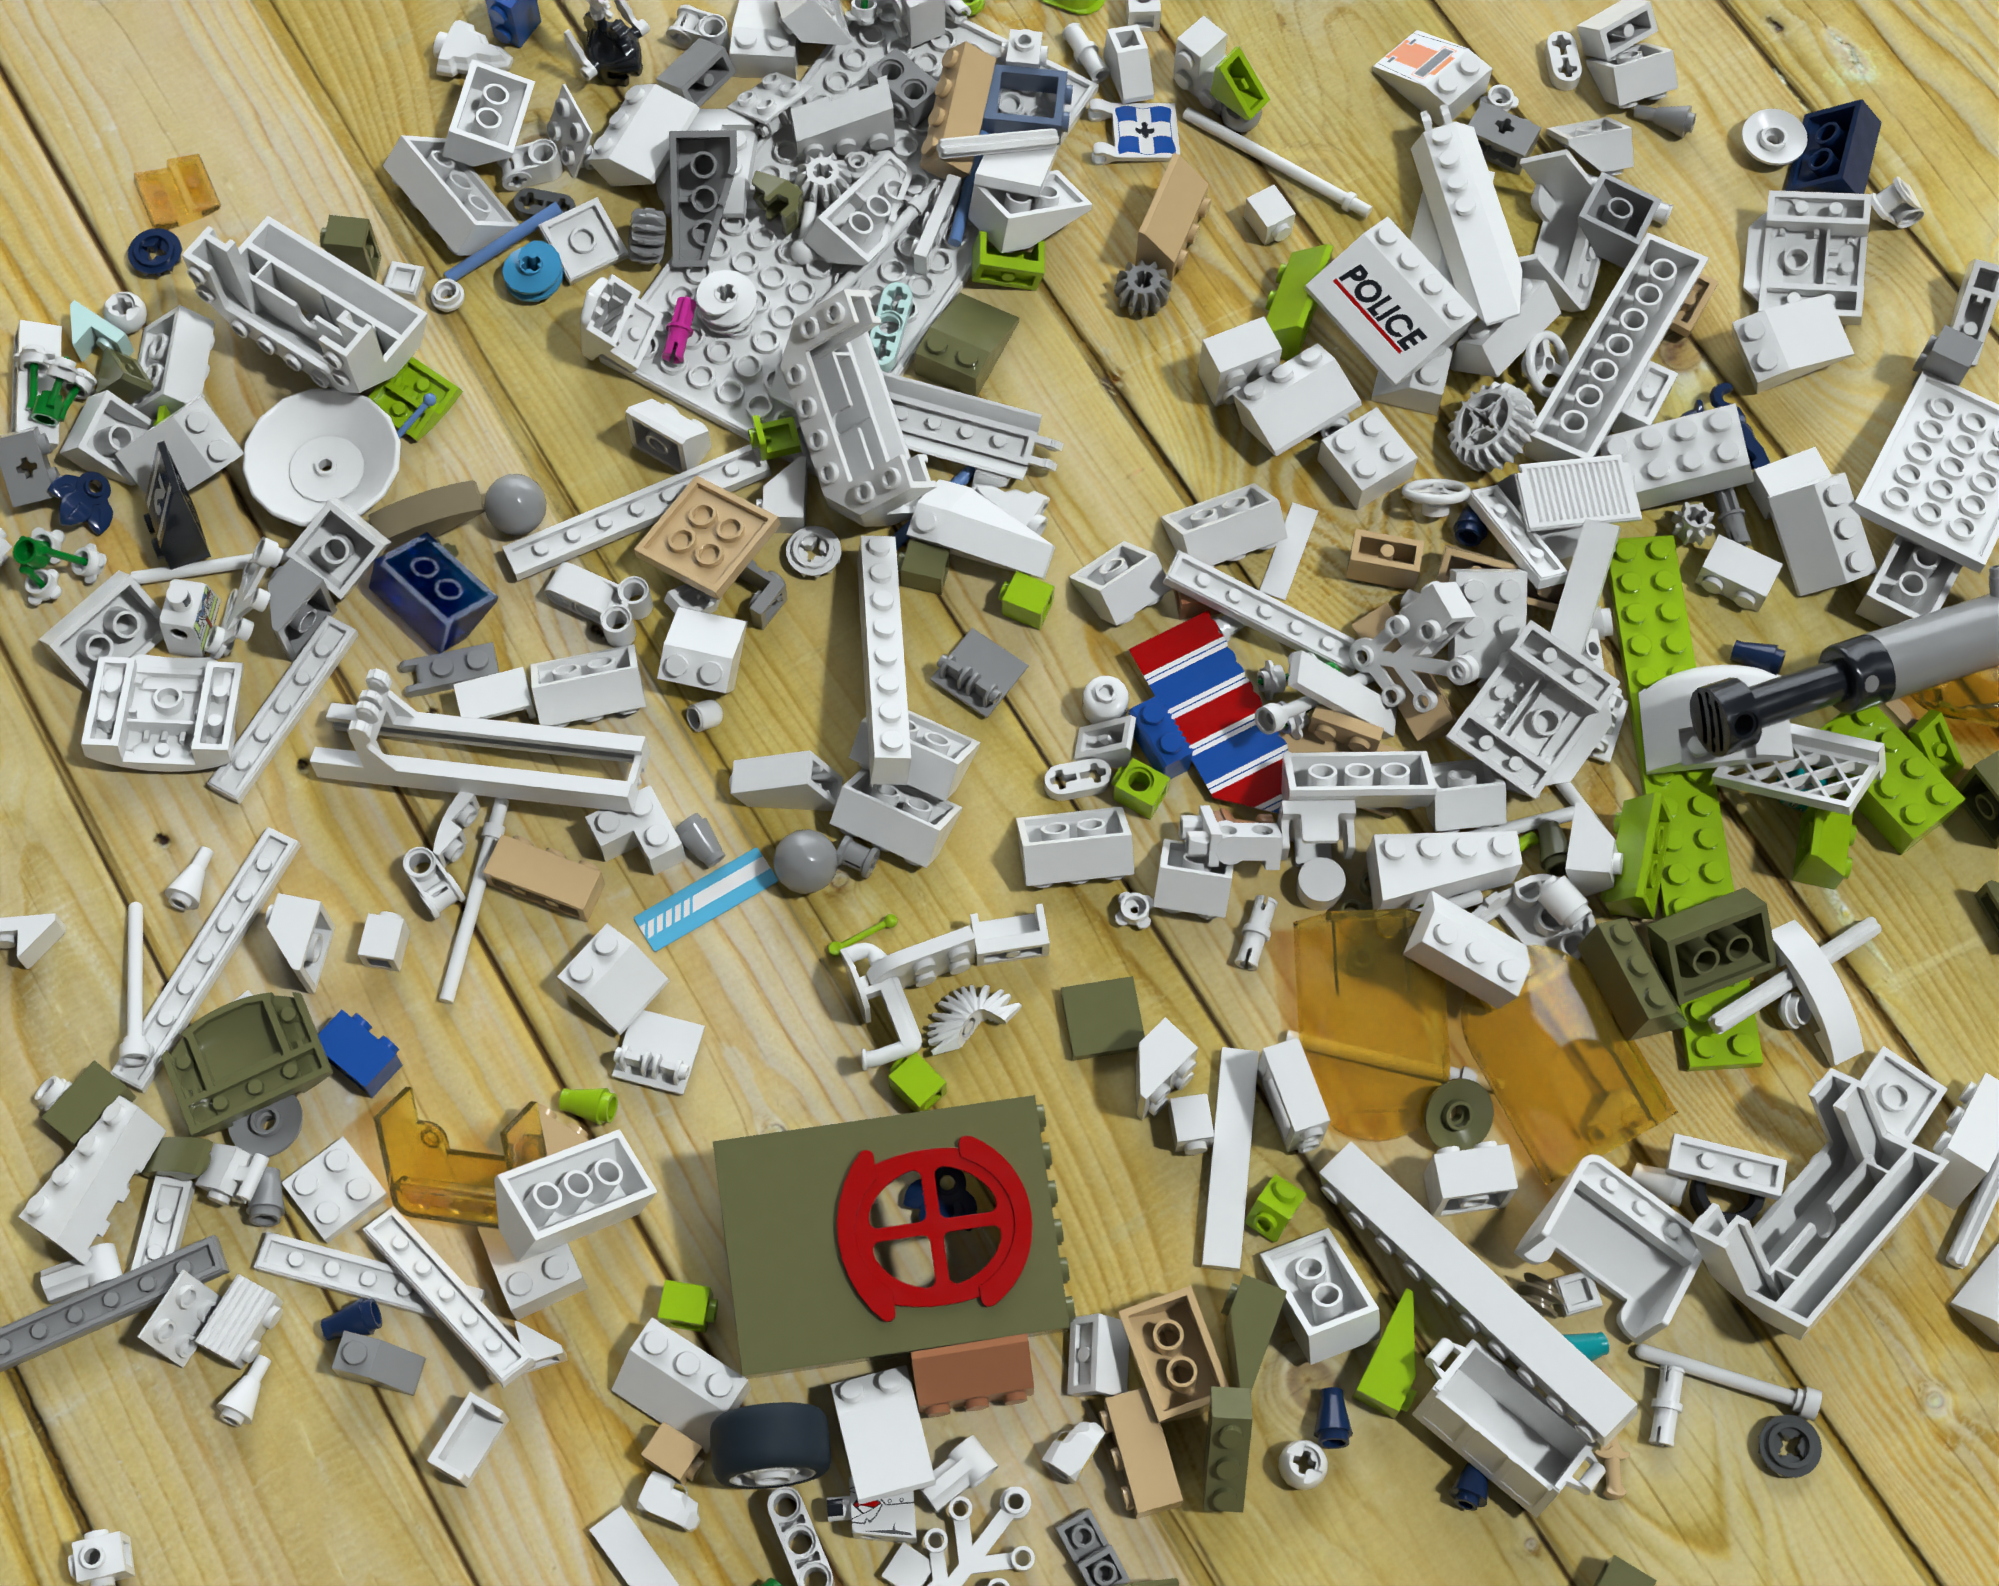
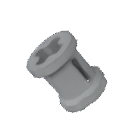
[837,835,880,879]

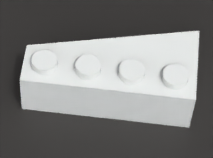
[1366,831,1523,919]
[18,1095,166,1266]

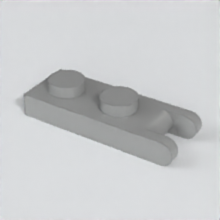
[400,642,500,698]

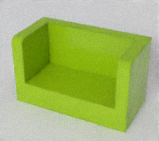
[972,231,1045,291]

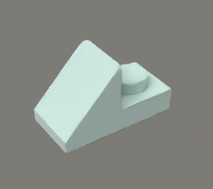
[70,300,134,362]

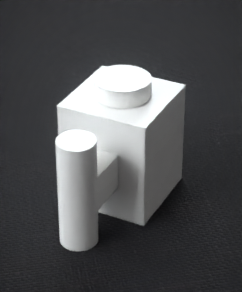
[195,1143,270,1206]

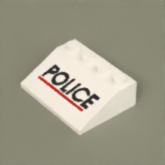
[1304,216,1478,387]

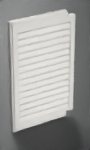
[1514,454,1642,532]

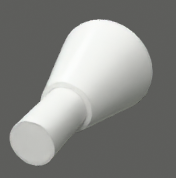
[165,846,214,911]
[216,1355,271,1427]

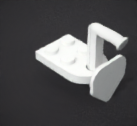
[840,925,975,1071]

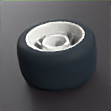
[710,1402,831,1489]

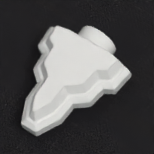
[433,20,513,77]
[972,484,1050,536]

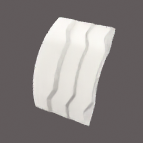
[1743,190,1872,325]
[1445,620,1620,799]
[81,654,244,772]

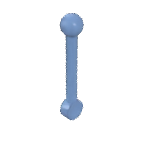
[397,393,436,439]

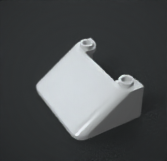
[1514,1155,1703,1345]

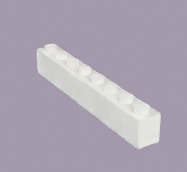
[857,535,911,785]

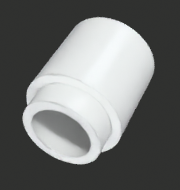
[1537,875,1592,930]

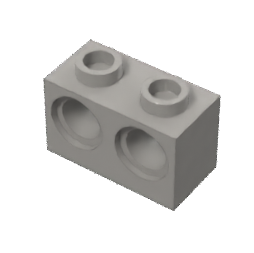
[868,47,938,128]

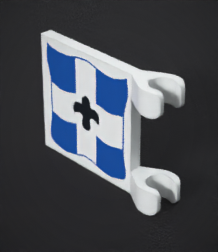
[1088,98,1180,165]

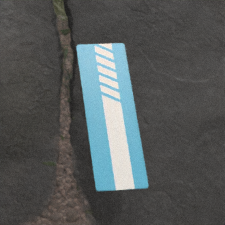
[634,848,778,952]

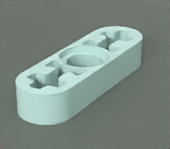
[870,282,913,372]

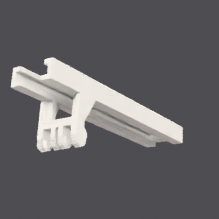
[310,668,651,813]

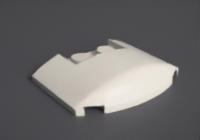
[656,109,759,218]
[1639,665,1794,775]

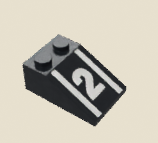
[143,441,211,570]

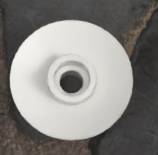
[1741,109,1808,166]

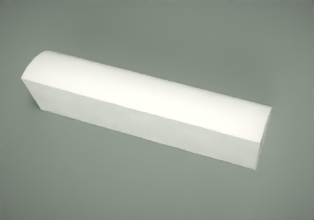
[11,320,62,451]

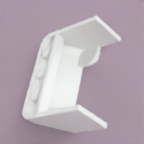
[1518,149,1602,312]

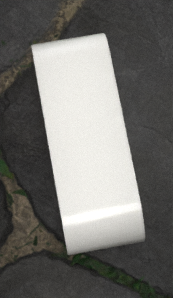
[767,1486,835,1586]

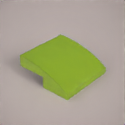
[368,357,463,441]

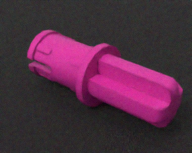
[661,296,697,364]

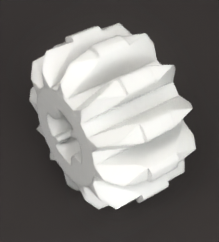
[795,151,852,209]

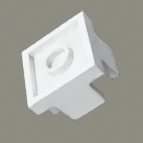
[1277,800,1356,867]

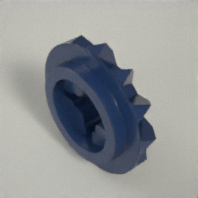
[128,228,183,277]

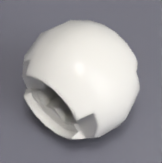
[103,292,147,334]
[1278,1440,1328,1490]

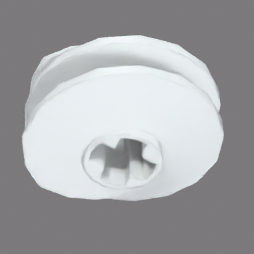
[696,270,758,334]

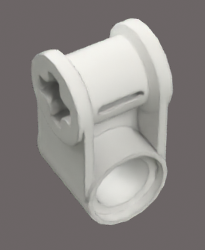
[666,5,731,53]
[497,139,563,191]
[1871,176,1925,229]
[403,847,466,920]

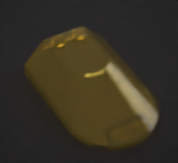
[1293,908,1450,1142]
[1461,945,1678,1185]

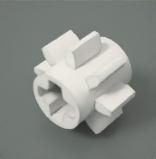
[1671,502,1715,546]

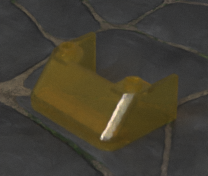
[373,1087,547,1229]

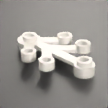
[204,537,283,660]
[1349,615,1479,713]
[924,1487,1035,1586]

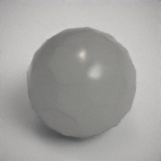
[484,474,547,536]
[773,829,839,894]

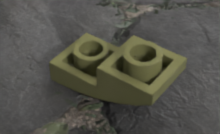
[141,1137,213,1181]

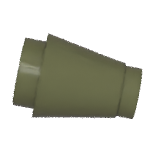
[1538,821,1569,877]

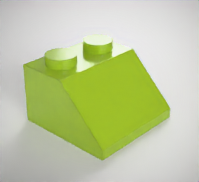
[1792,795,1857,890]

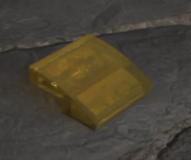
[134,154,221,230]

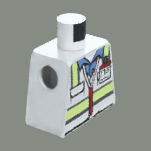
[159,579,221,658]

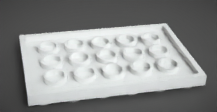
[1852,369,1999,574]

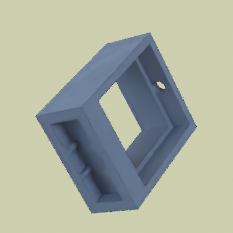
[983,64,1073,145]

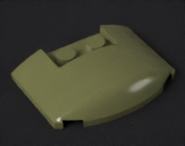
[161,992,334,1137]

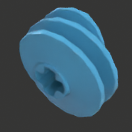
[502,240,563,302]

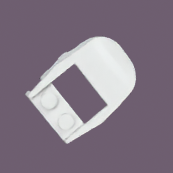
[1471,874,1596,1016]

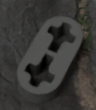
[514,188,576,221]

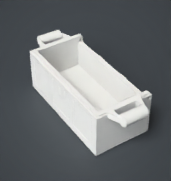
[1412,1338,1606,1518]

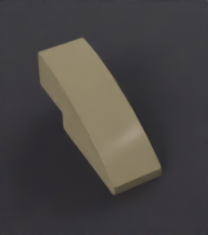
[368,480,485,553]

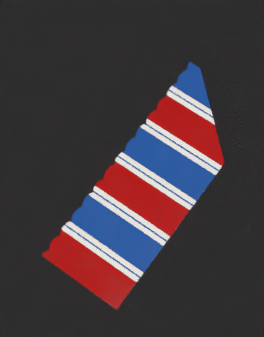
[1128,610,1291,814]

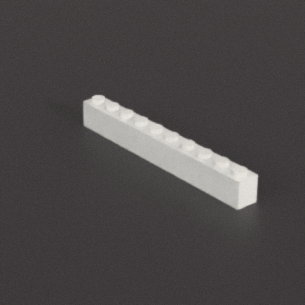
[1319,1142,1638,1448]

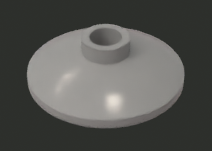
[228,1094,303,1157]

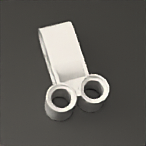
[544,562,653,647]

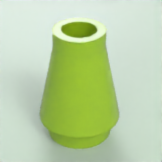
[559,1088,618,1125]

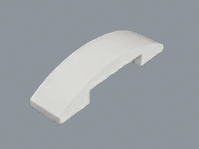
[1772,920,1864,1067]

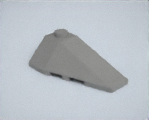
[669,130,737,267]

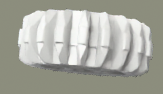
[1447,381,1538,473]

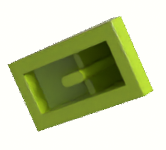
[1210,46,1270,120]

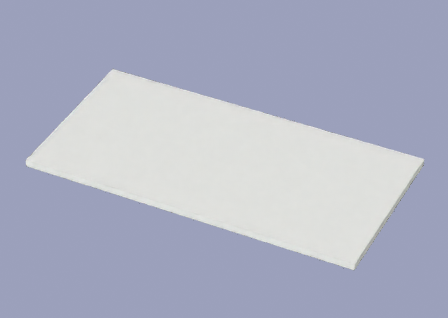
[599,0,1099,476]

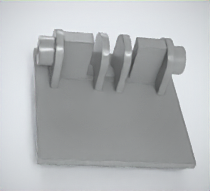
[930,628,1029,718]

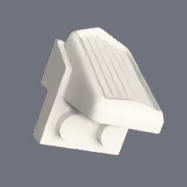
[580,274,663,373]

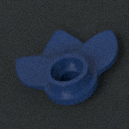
[48,472,113,536]
[903,1167,977,1231]

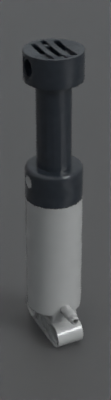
[1690,565,1999,757]

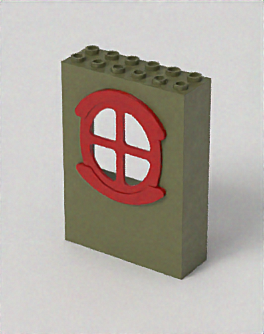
[713,1095,1076,1379]

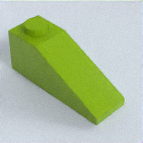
[1352,1288,1417,1419]

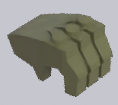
[752,171,804,236]

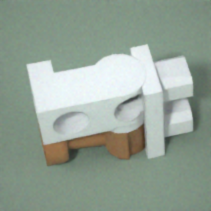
[1179,805,1283,870]

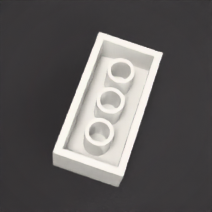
[1600,403,1754,510]

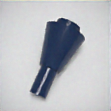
[1449,1462,1488,1511]

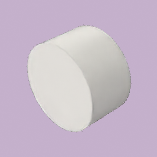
[1296,857,1346,911]

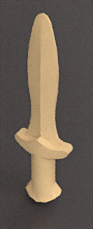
[1592,1366,1630,1500]

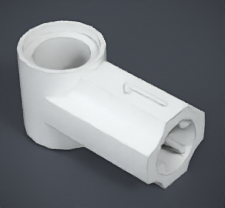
[40,1243,123,1304]
[918,1435,998,1513]

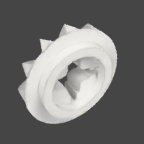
[786,526,841,579]

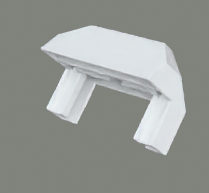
[182,216,428,393]
[780,289,937,527]
[1689,1068,1950,1340]

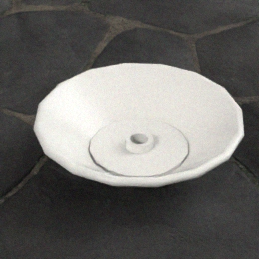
[242,388,401,527]

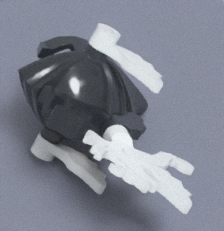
[564,0,650,87]

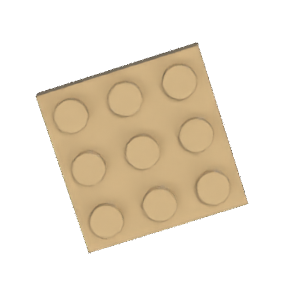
[634,475,781,600]

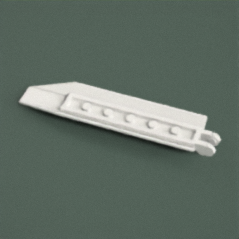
[1411,104,1523,326]
[769,363,1063,481]

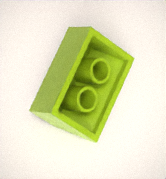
[1265,244,1334,361]
[1601,792,1672,920]

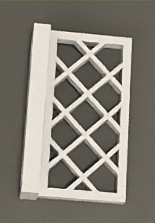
[1712,723,1886,816]

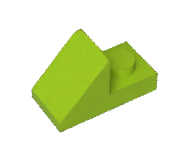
[1908,709,1964,781]

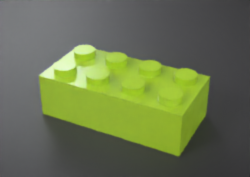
[1818,706,1966,855]

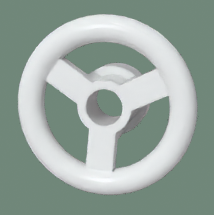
[1521,330,1570,398]
[1402,479,1471,517]

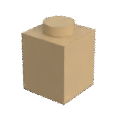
[641,1421,706,1485]

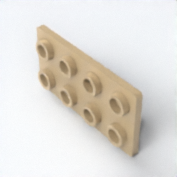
[1279,705,1402,818]

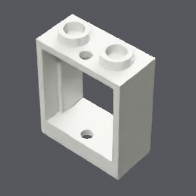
[1257,1037,1331,1153]

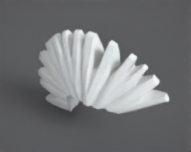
[927,985,1022,1055]

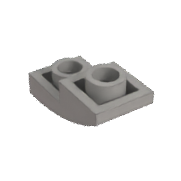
[1054,1508,1131,1586]

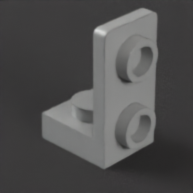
[739,559,788,630]

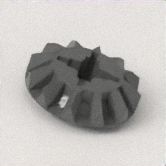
[1758,1415,1822,1478]

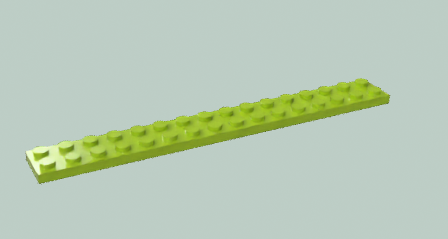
[1607,535,1763,1072]

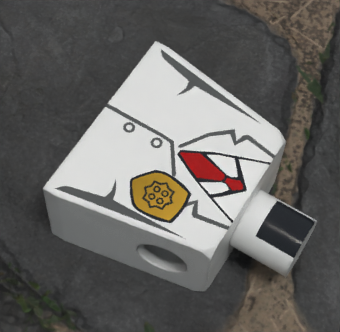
[827,1476,917,1544]

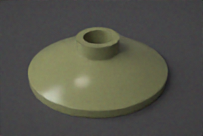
[1424,1078,1494,1151]

